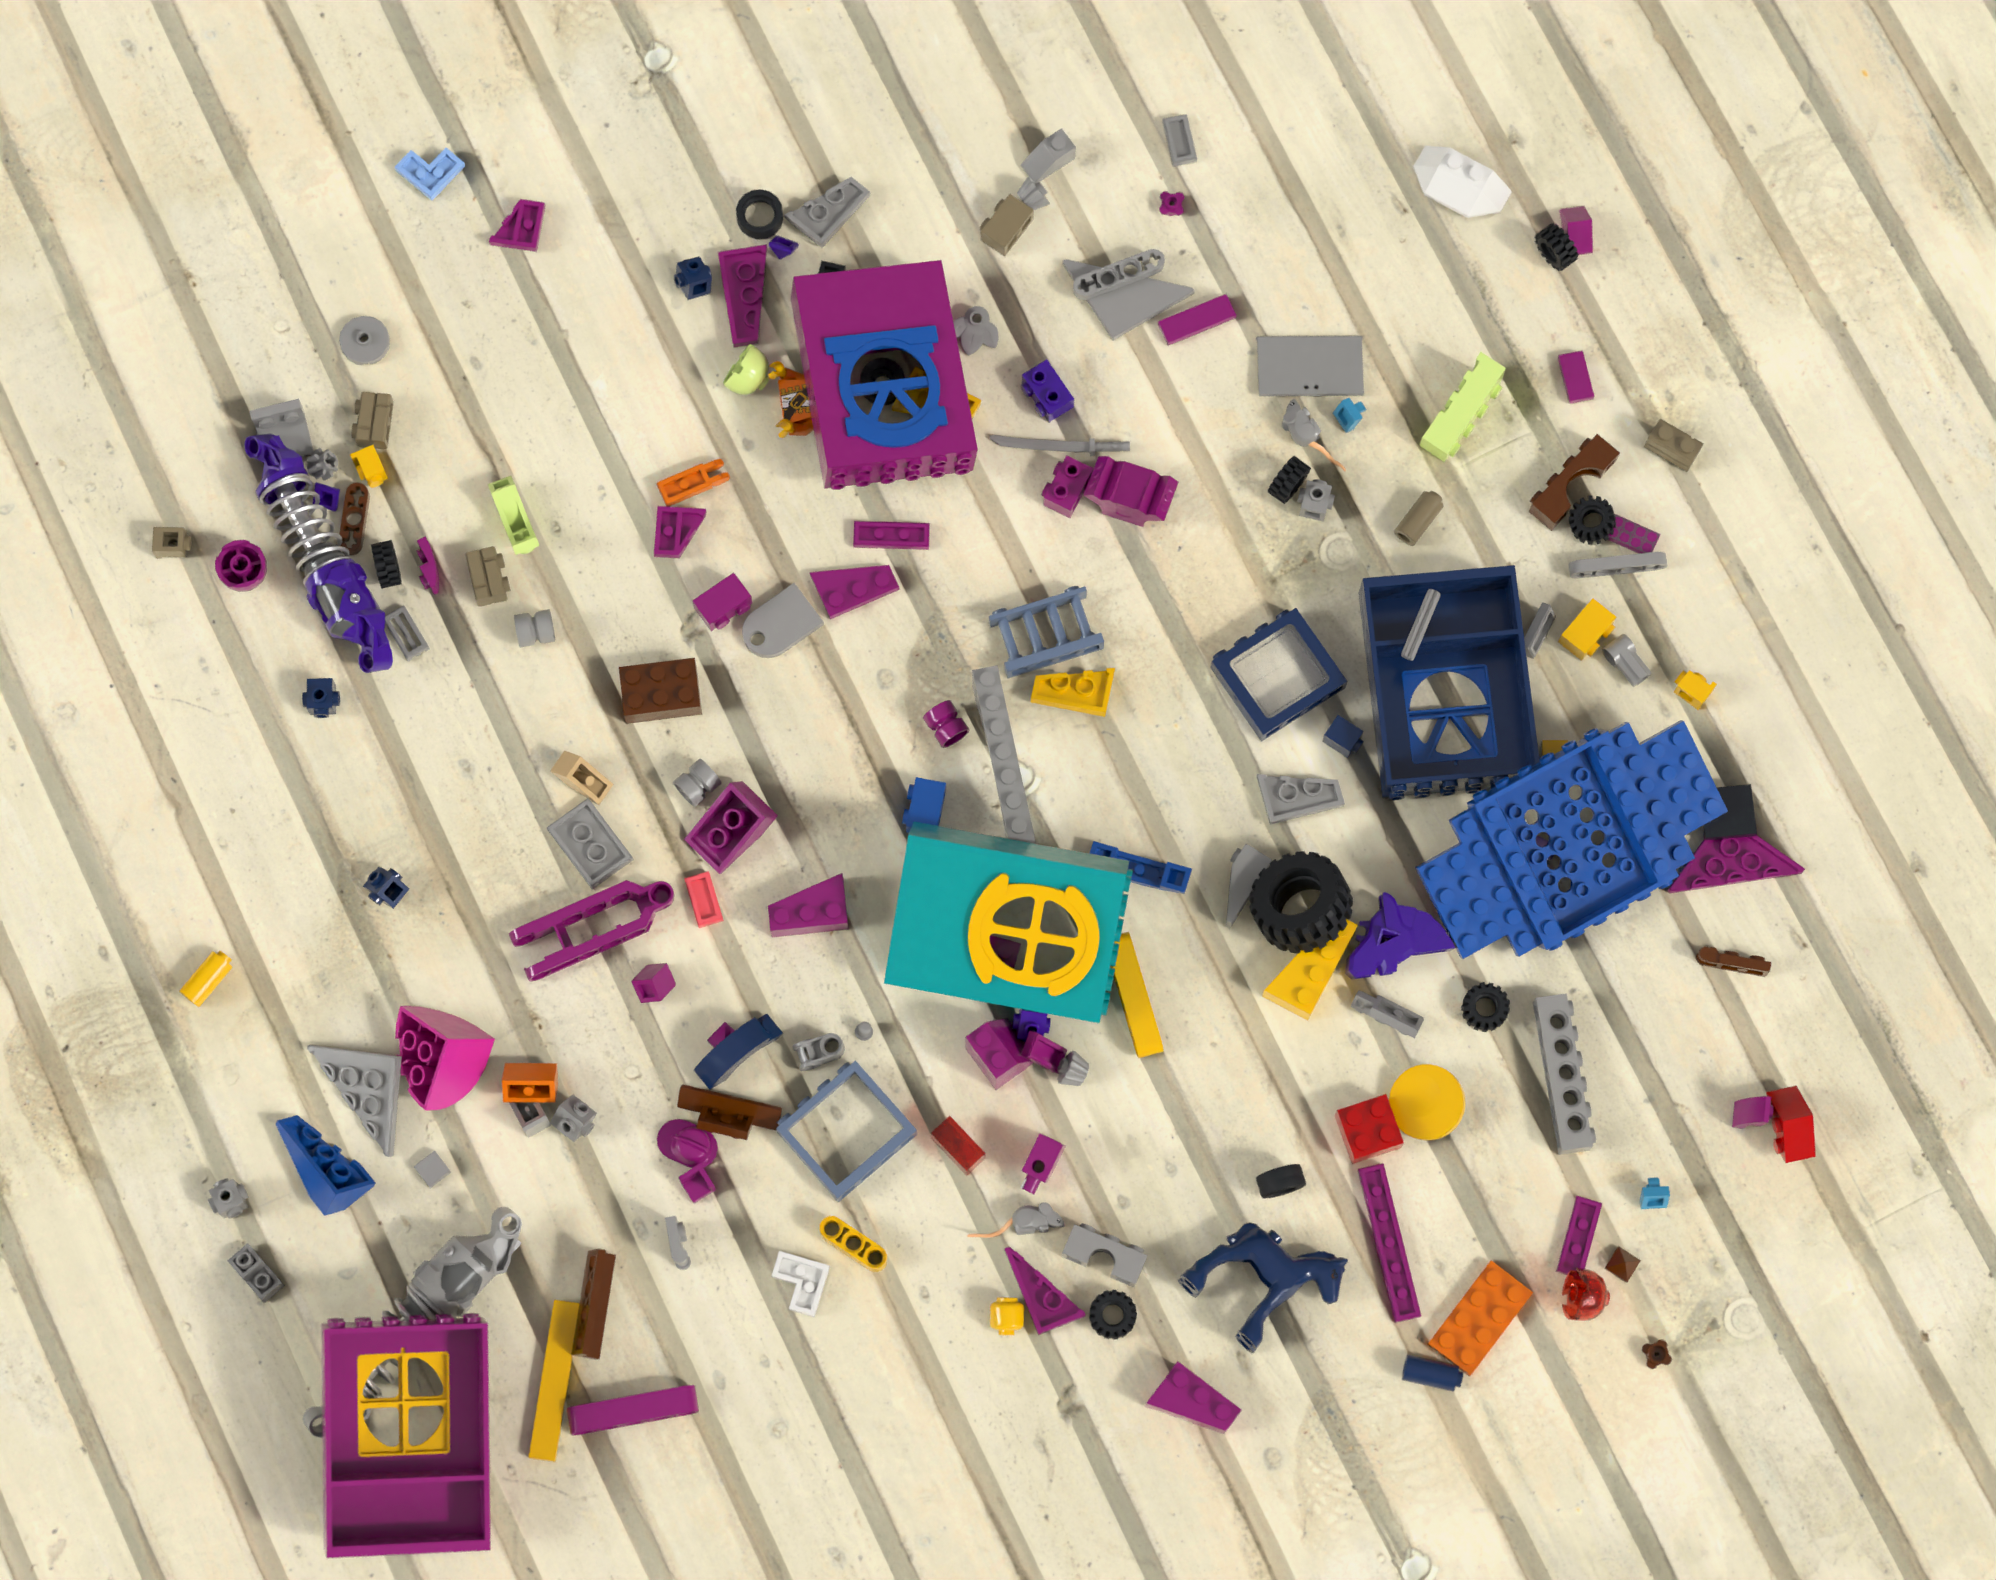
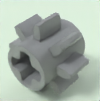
[307,448,338,481]

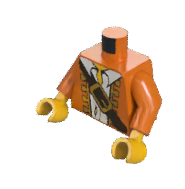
[768,361,814,438]

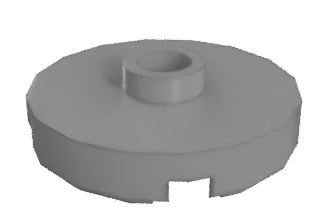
[339,316,390,365]

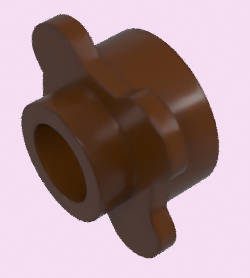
[1642,1340,1672,1369]

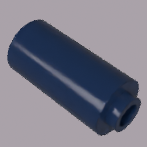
[1401,1354,1463,1392]

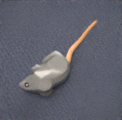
[1282,399,1346,471]
[967,1202,1065,1238]

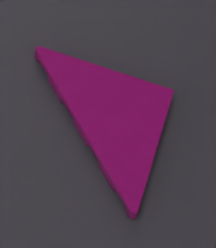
[1667,835,1805,893]

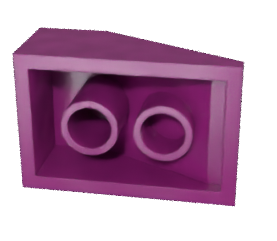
[684,781,778,874]

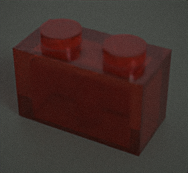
[931,1116,986,1176]

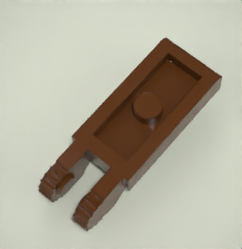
[1696,946,1772,977]

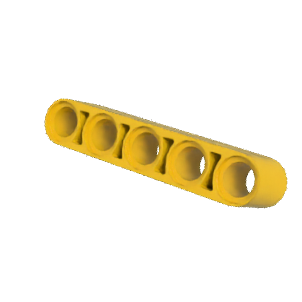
[1111,932,1164,1058]

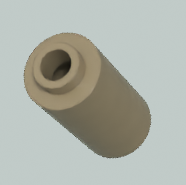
[1394,491,1444,546]

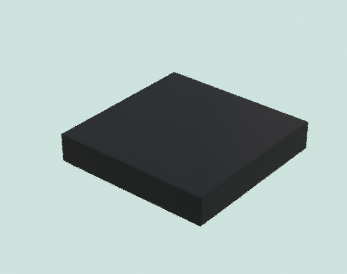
[1703,784,1757,840]

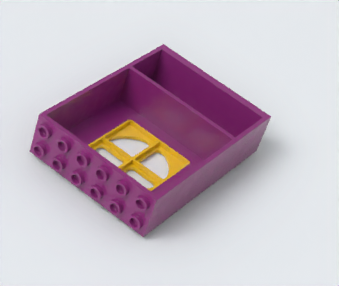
[321,1313,491,1558]

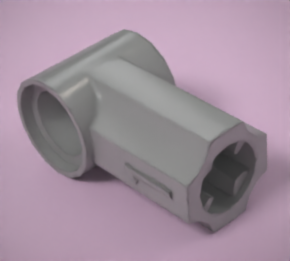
[1602,634,1651,687]

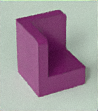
[631,963,676,1003]
[678,1164,716,1204]

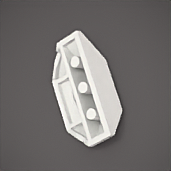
[1413,146,1512,218]

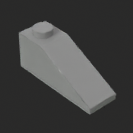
[1226,844,1272,929]

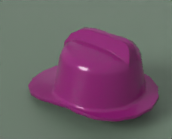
[657,1119,718,1168]

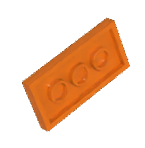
[1427,1261,1533,1377]

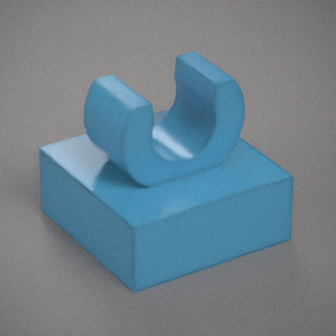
[1333,397,1367,433]
[1640,1177,1670,1209]

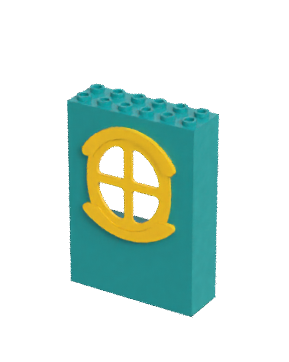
[884,822,1133,1023]

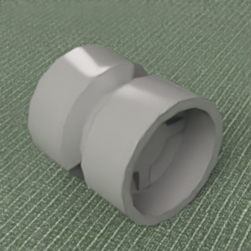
[514,609,555,648]
[673,759,722,807]

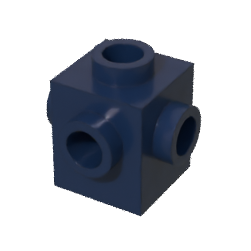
[674,256,712,300]
[302,678,340,718]
[363,866,410,909]

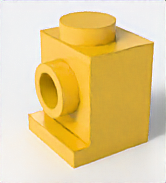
[350,445,388,488]
[1674,670,1717,710]

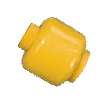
[990,1297,1024,1335]

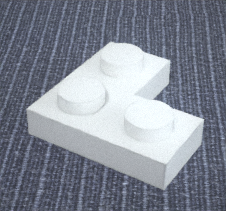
[772,1251,830,1317]

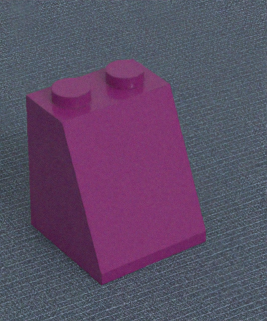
[965,1018,1034,1090]

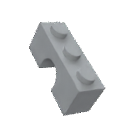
[1062,1223,1147,1288]

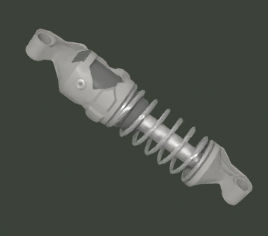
[303,1207,522,1437]

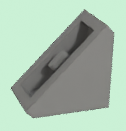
[509,1102,551,1138]

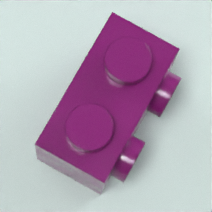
[1041,455,1093,518]
[692,573,753,631]

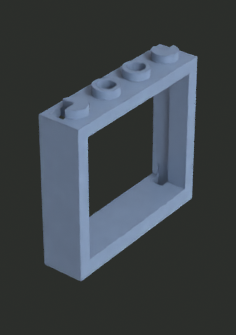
[776,1060,917,1203]

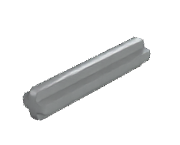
[1401,589,1440,661]

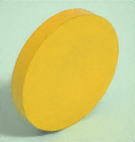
[1389,1064,1465,1141]

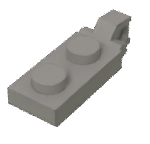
[1351,990,1424,1038]

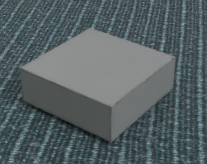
[414,1151,451,1188]

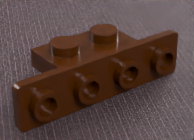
[677,1084,782,1140]

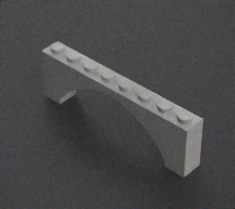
[972,665,1036,844]

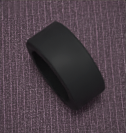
[736,189,783,240]

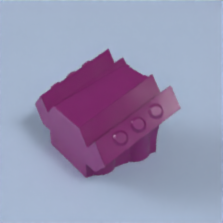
[1084,456,1179,527]

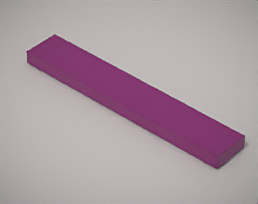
[1357,1163,1421,1323]

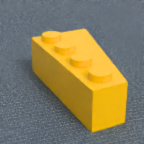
[1262,919,1358,1020]

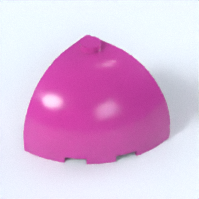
[395,1006,495,1111]

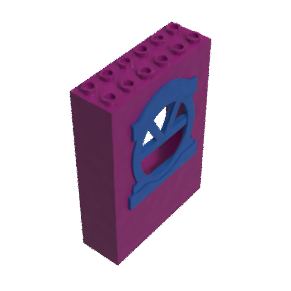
[791,260,978,490]

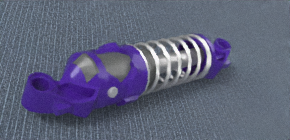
[244,434,393,673]

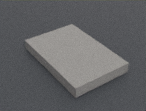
[547,798,634,889]

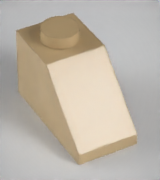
[550,750,614,805]

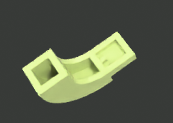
[487,476,540,555]

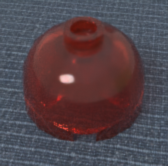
[1562,1267,1610,1321]

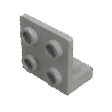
[250,399,313,457]

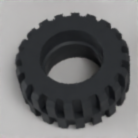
[1249,851,1353,953]

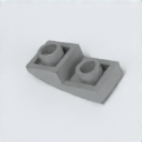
[227,1243,285,1303]

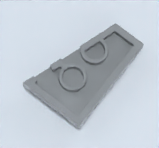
[784,177,870,248]
[1257,774,1345,824]

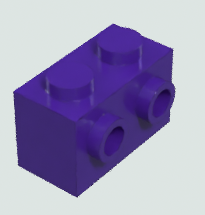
[1020,359,1074,422]

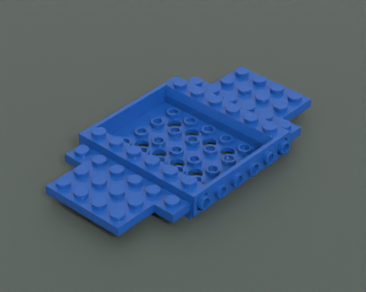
[1415,720,1728,959]

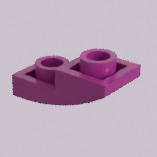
[416,536,439,595]
[1732,1096,1773,1129]

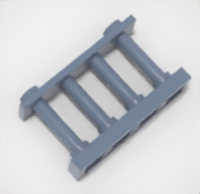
[989,586,1104,679]

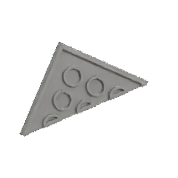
[1063,259,1194,340]
[307,1045,402,1157]

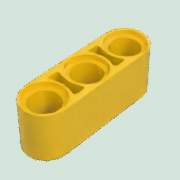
[820,1216,887,1272]

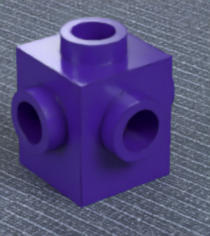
[1012,1009,1051,1042]

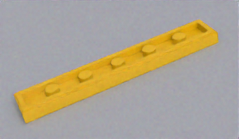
[529,1300,579,1462]

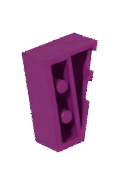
[768,873,849,937]
[1145,1361,1242,1434]

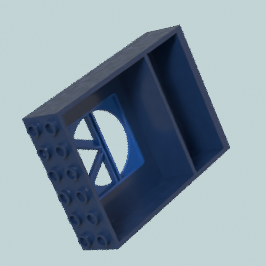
[1358,565,1540,800]

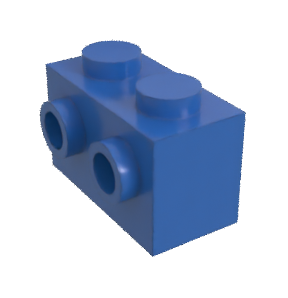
[902,777,946,833]

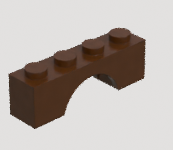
[1529,434,1620,531]

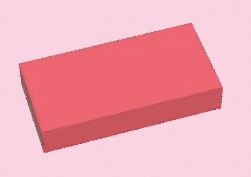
[684,871,724,928]

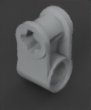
[792,1033,845,1071]

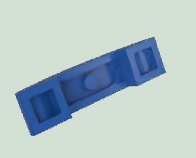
[1090,841,1192,894]

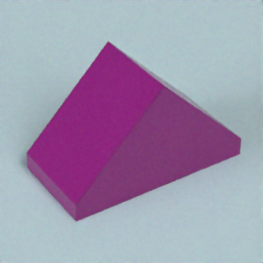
[1559,206,1593,255]

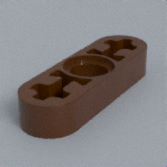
[339,482,370,556]

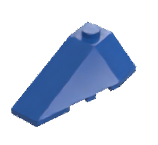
[276,1115,376,1216]

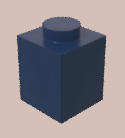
[1322,715,1364,758]

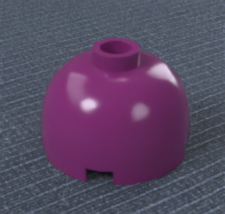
[215,540,267,592]

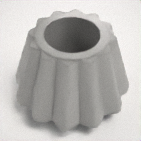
[1017,177,1050,210]
[1057,1051,1089,1086]

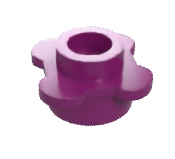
[1159,191,1184,216]

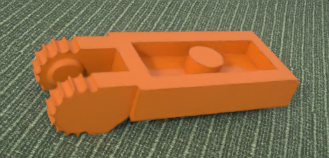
[656,459,730,507]

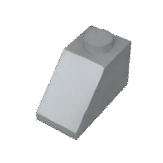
[1021,128,1076,183]

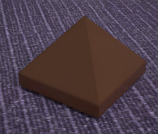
[1604,1246,1641,1283]

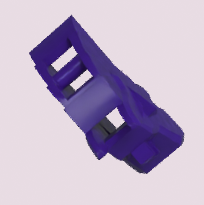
[1345,892,1455,980]

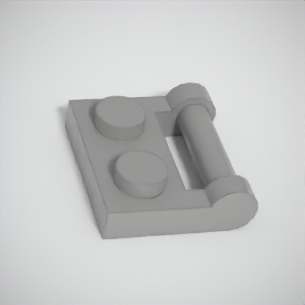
[665,1216,691,1270]

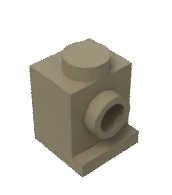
[152,527,192,559]

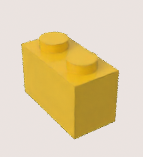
[1558,598,1616,661]

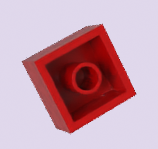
[1334,1094,1404,1164]

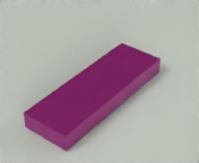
[1158,294,1236,346]
[853,521,930,550]
[1556,1196,1602,1279]

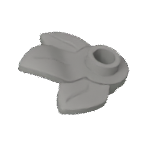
[953,306,998,355]

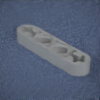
[1073,249,1165,300]
[1568,552,1667,579]

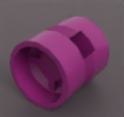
[923,700,970,748]

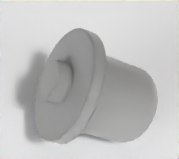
[855,1022,873,1041]

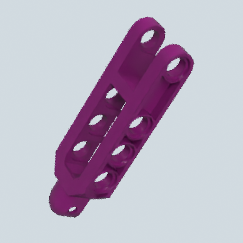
[509,880,675,982]

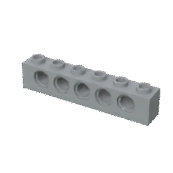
[1533,994,1596,1155]

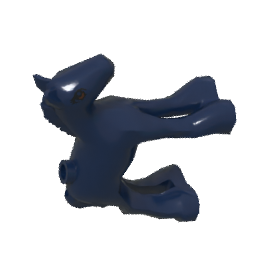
[1178,1222,1348,1353]

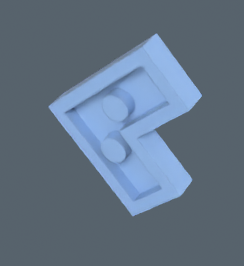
[395,148,465,201]

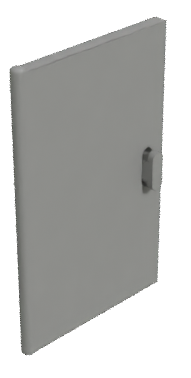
[1256,336,1364,396]

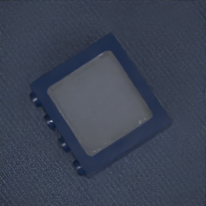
[1210,608,1348,742]

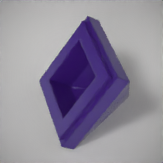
[768,235,799,260]
[313,482,340,512]

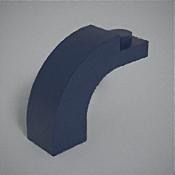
[694,1014,783,1090]

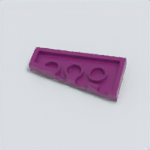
[718,244,767,348]

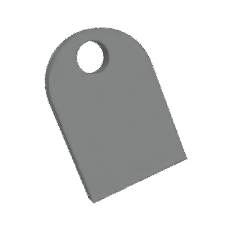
[742,583,824,658]

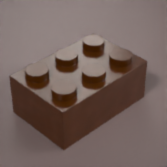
[619,658,702,724]

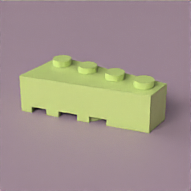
[1420,352,1506,462]

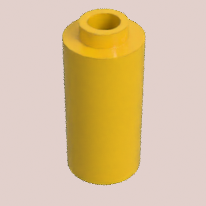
[179,951,233,1007]

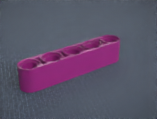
[566,1385,699,1436]

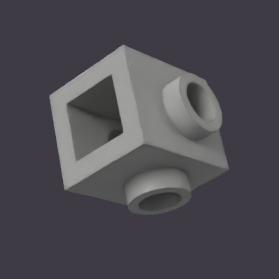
[1297,479,1335,522]
[550,1095,597,1142]
[208,1178,248,1219]

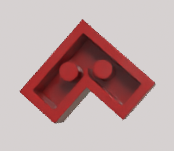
[1766,1085,1816,1163]

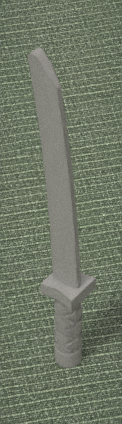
[990,435,1130,456]

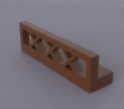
[571,1249,616,1360]

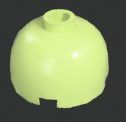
[723,344,770,395]

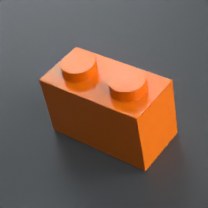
[502,1063,558,1103]

